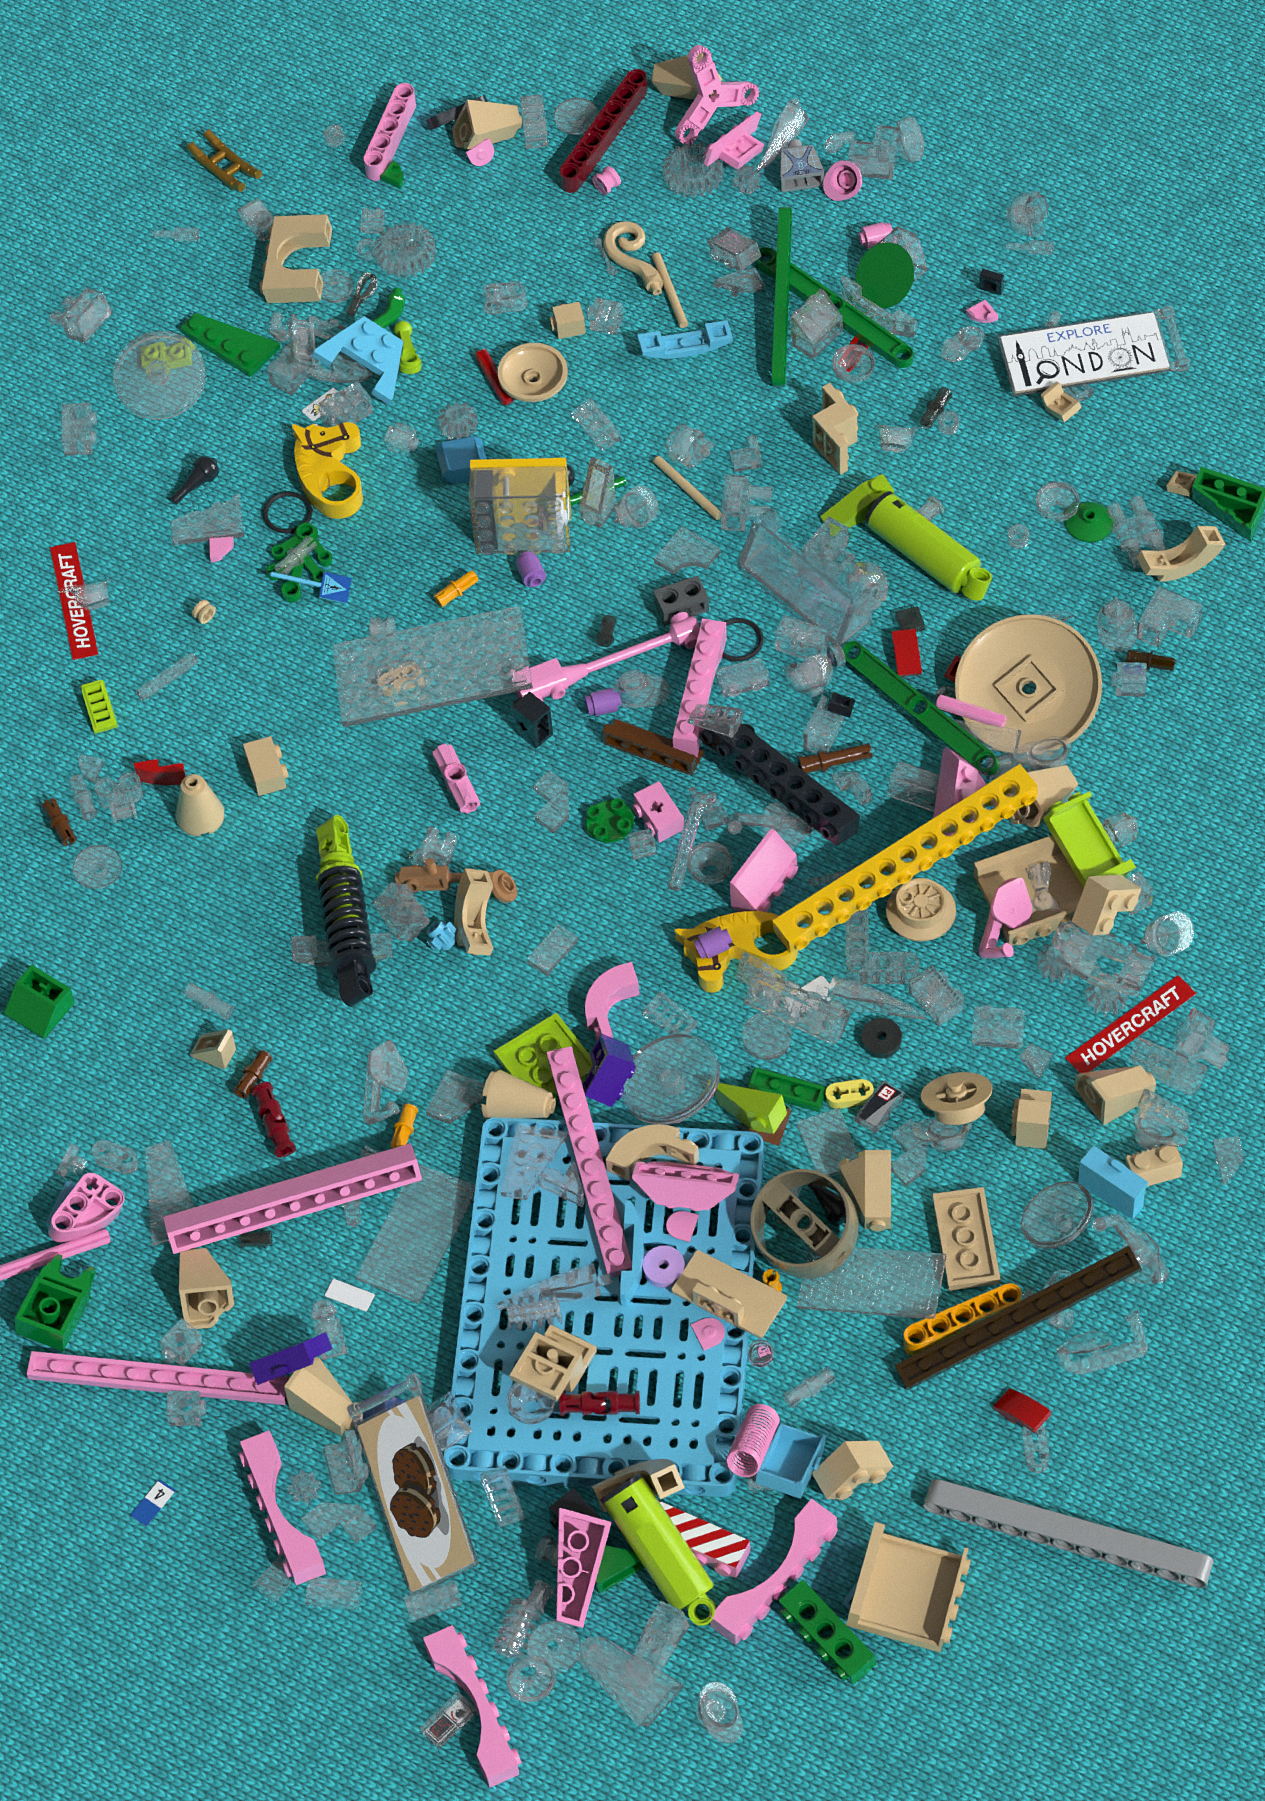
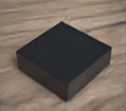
[979,269,1004,295]
[827,692,855,718]

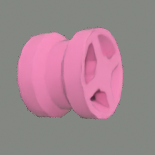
[592,166,621,195]

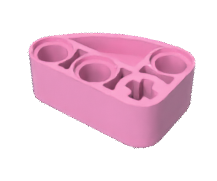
[48,1173,124,1242]

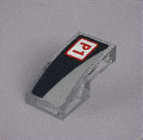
[854,1081,905,1133]

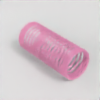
[726,1404,780,1477]

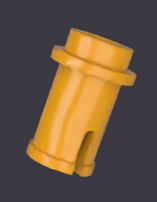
[763,1269,782,1292]

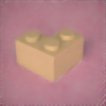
[1072,875,1142,935]
[1011,1089,1052,1149]
[812,1441,893,1500]

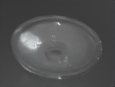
[1021,1181,1094,1249]

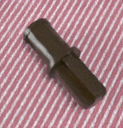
[1126,649,1175,671]

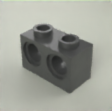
[653,576,709,626]

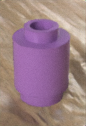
[516,551,546,587]
[584,688,622,716]
[694,926,732,959]

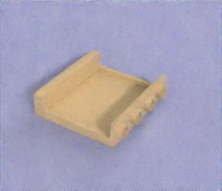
[974,835,1084,946]
[846,1522,971,1653]

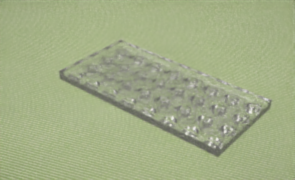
[333,606,533,727]

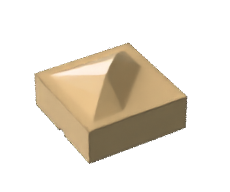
[1167,471,1197,496]

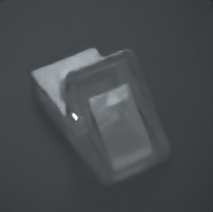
[536,1161,585,1207]

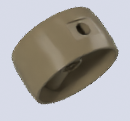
[750,1169,859,1279]

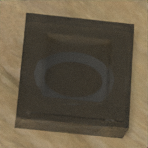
[895,606,925,632]

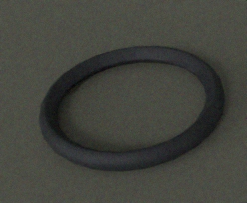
[263,492,313,534]
[722,618,764,662]

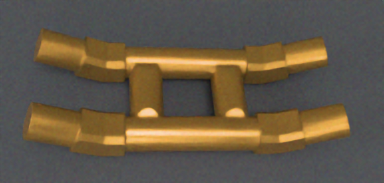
[186,129,262,192]

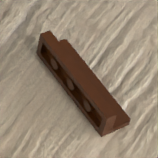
[602,719,703,776]

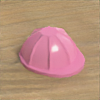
[823,161,863,201]

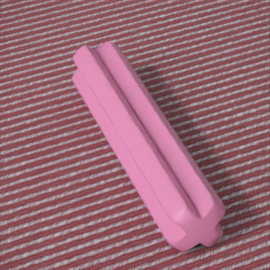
[936,695,1007,729]

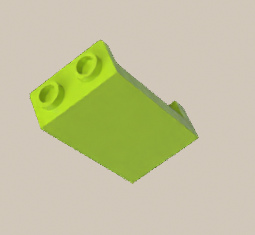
[1043,791,1136,888]

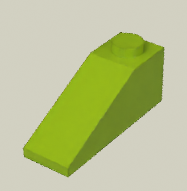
[820,474,894,536]
[713,1082,787,1134]

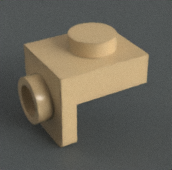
[1041,381,1081,423]

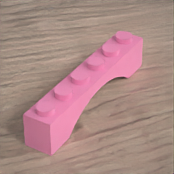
[673,619,727,757]
[238,1430,326,1585]
[710,1499,838,1645]
[423,1625,521,1788]

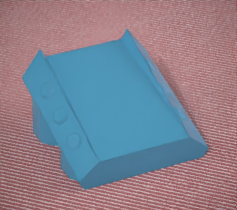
[435,436,486,484]

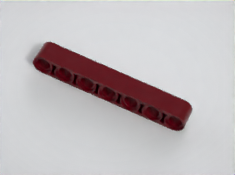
[559,69,648,193]

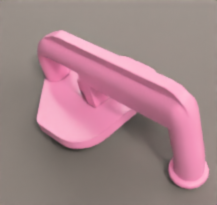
[978,878,1032,959]

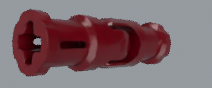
[251,1082,296,1158]
[559,1390,640,1416]

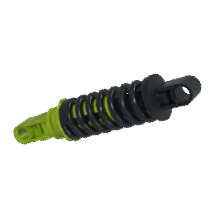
[316,815,376,1007]

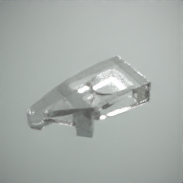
[713,268,765,298]
[831,771,871,806]
[689,787,729,831]

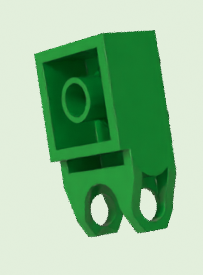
[15,1254,96,1351]

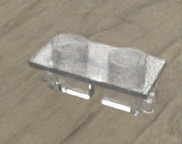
[403,1580,462,1622]

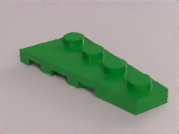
[180,313,281,378]

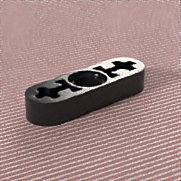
[426,95,488,130]

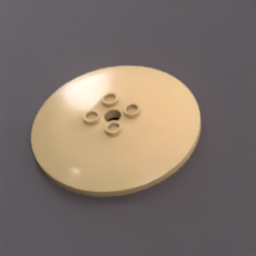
[955,615,1102,757]

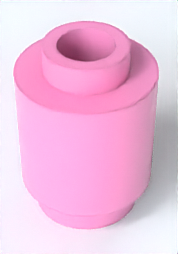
[858,222,894,250]

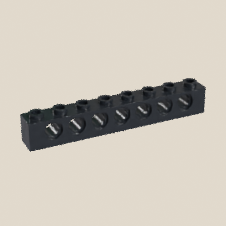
[699,707,860,846]

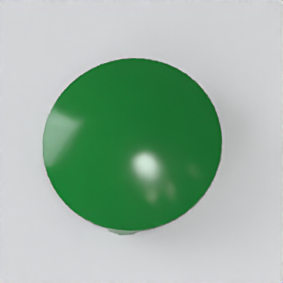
[585,798,634,843]

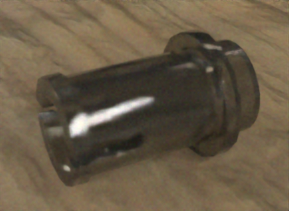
[595,615,617,647]
[239,1228,273,1249]

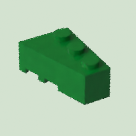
[1192,467,1265,542]

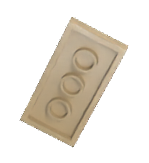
[932,1187,1000,1291]

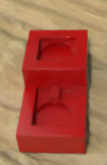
[891,629,922,677]
[133,759,186,785]
[993,1388,1051,1433]

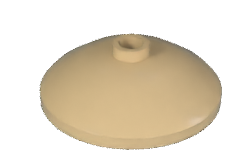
[498,343,568,402]

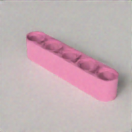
[364,83,416,181]

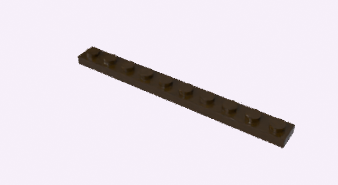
[895,1246,1142,1391]

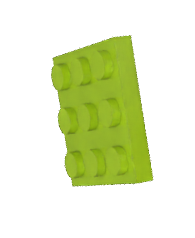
[494,1012,593,1099]

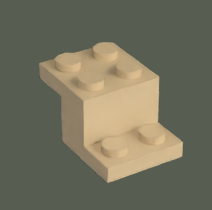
[812,383,858,475]
[510,1325,597,1402]

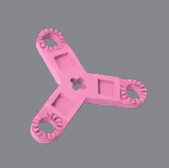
[675,45,759,145]

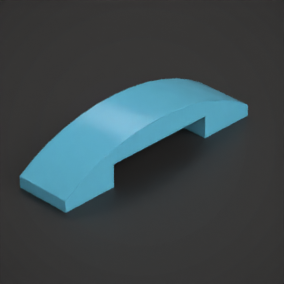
[637,320,733,359]
[620,1200,645,1306]

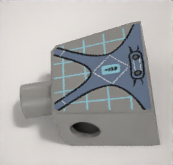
[781,139,824,192]

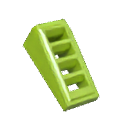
[80,680,118,734]

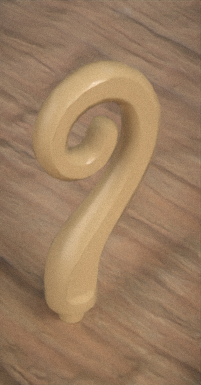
[603,221,663,295]

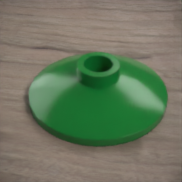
[1066,502,1113,543]

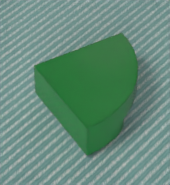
[381,160,404,189]

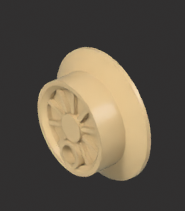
[886,878,956,941]
[921,1072,992,1125]

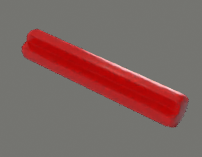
[475,349,514,405]

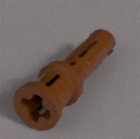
[797,743,873,773]

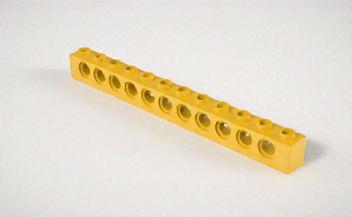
[772,764,1038,953]

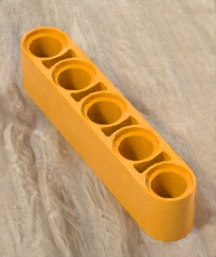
[904,1283,1022,1356]

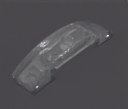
[840,275,917,337]
[291,933,393,966]

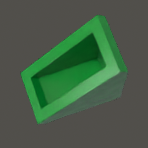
[595,1545,645,1594]

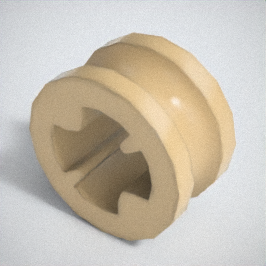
[192,600,216,624]

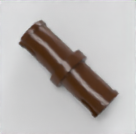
[42,798,77,846]
[233,1050,272,1099]

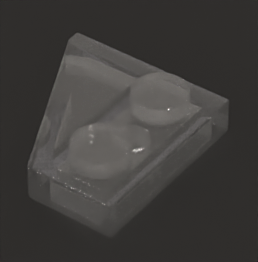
[426,1070,487,1124]

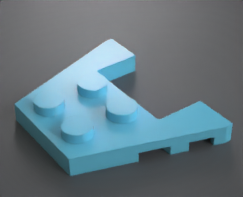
[312,316,403,405]

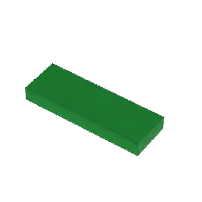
[747,1067,827,1113]

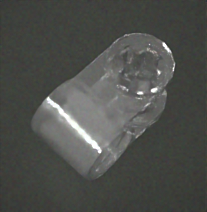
[237,198,273,241]
[483,281,528,314]

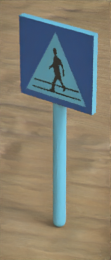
[270,572,352,604]

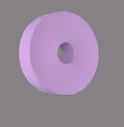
[643,1246,685,1288]

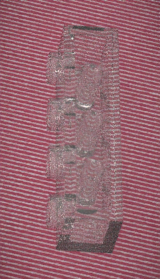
[744,970,851,1045]

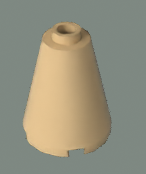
[175,774,224,837]
[482,1070,556,1119]

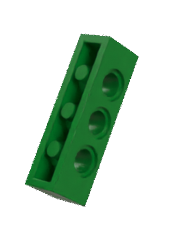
[779,1579,877,1685]

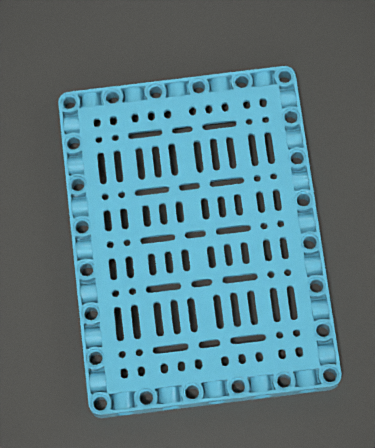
[444,1117,764,1497]

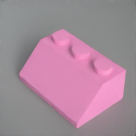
[730,828,798,912]

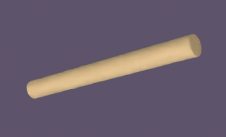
[652,252,688,328]
[654,456,723,520]

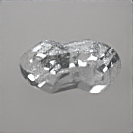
[940,326,985,362]

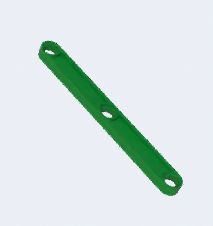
[772,207,792,386]
[755,247,913,368]
[841,641,1000,776]

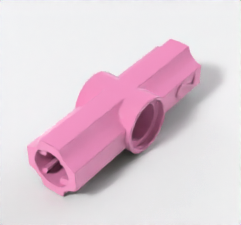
[432,744,480,814]

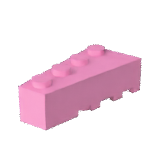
[556,1508,611,1628]

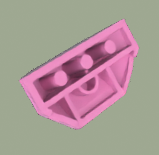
[933,747,986,836]
[632,1161,739,1211]

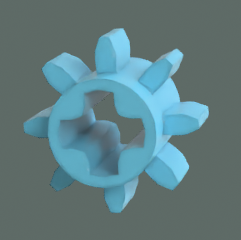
[426,920,457,951]

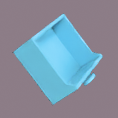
[1078,1146,1148,1220]
[756,1424,826,1499]

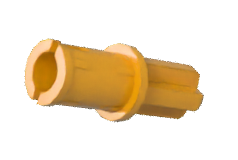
[433,571,479,608]
[390,1104,418,1149]

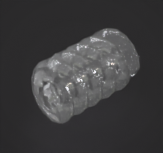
[507,1292,562,1332]
[493,1598,540,1660]

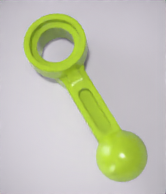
[394,321,421,374]

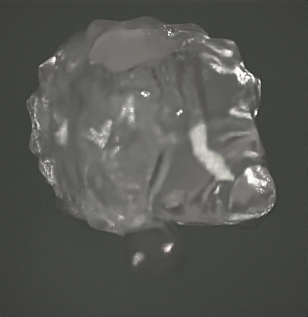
[665,423,715,469]

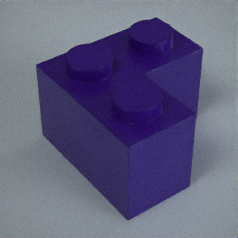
[582,1033,636,1107]

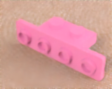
[704,111,764,170]

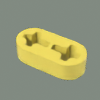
[826,1079,874,1109]

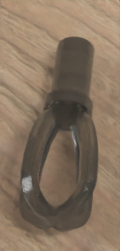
[346,272,378,317]

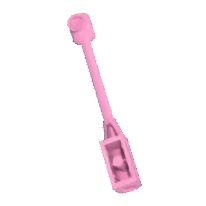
[512,612,700,701]

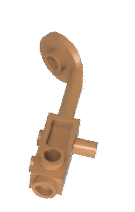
[395,858,517,903]

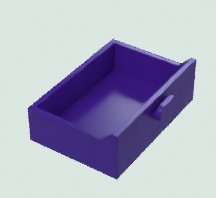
[249,1332,333,1385]

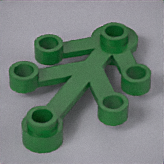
[266,523,332,603]

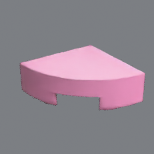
[966,300,998,323]
[209,537,234,563]

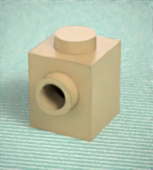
[549,302,586,339]

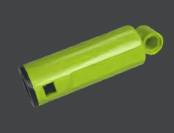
[864,491,992,601]
[600,1473,717,1625]

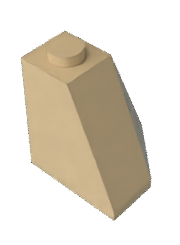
[651,53,722,100]
[452,100,522,149]
[1006,765,1078,827]
[1075,1065,1156,1126]
[839,1150,891,1231]
[179,1248,234,1330]
[284,1357,357,1437]

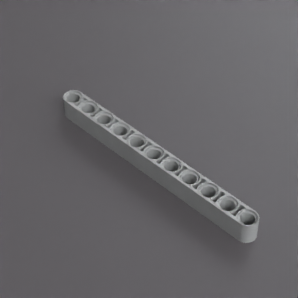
[923,1479,1214,1588]

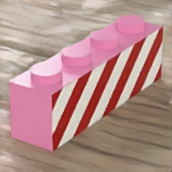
[659,1501,750,1578]

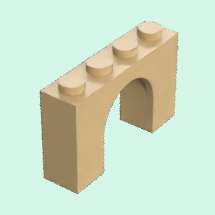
[260,214,332,303]

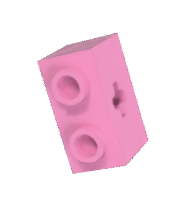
[632,781,684,843]

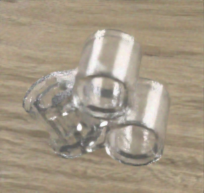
[95,772,143,824]

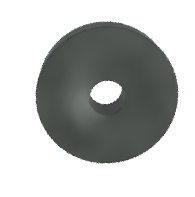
[861,1018,902,1058]

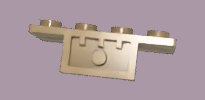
[672,1250,787,1339]

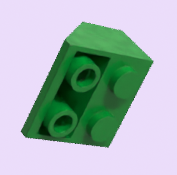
[4,964,75,1039]

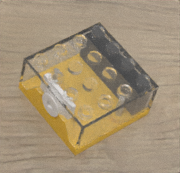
[469,458,571,555]

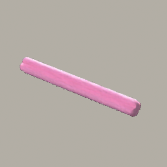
[0,1229,111,1281]

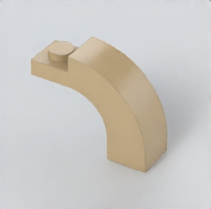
[1136,526,1226,582]
[454,868,494,956]
[606,1124,699,1181]
[592,1459,685,1512]

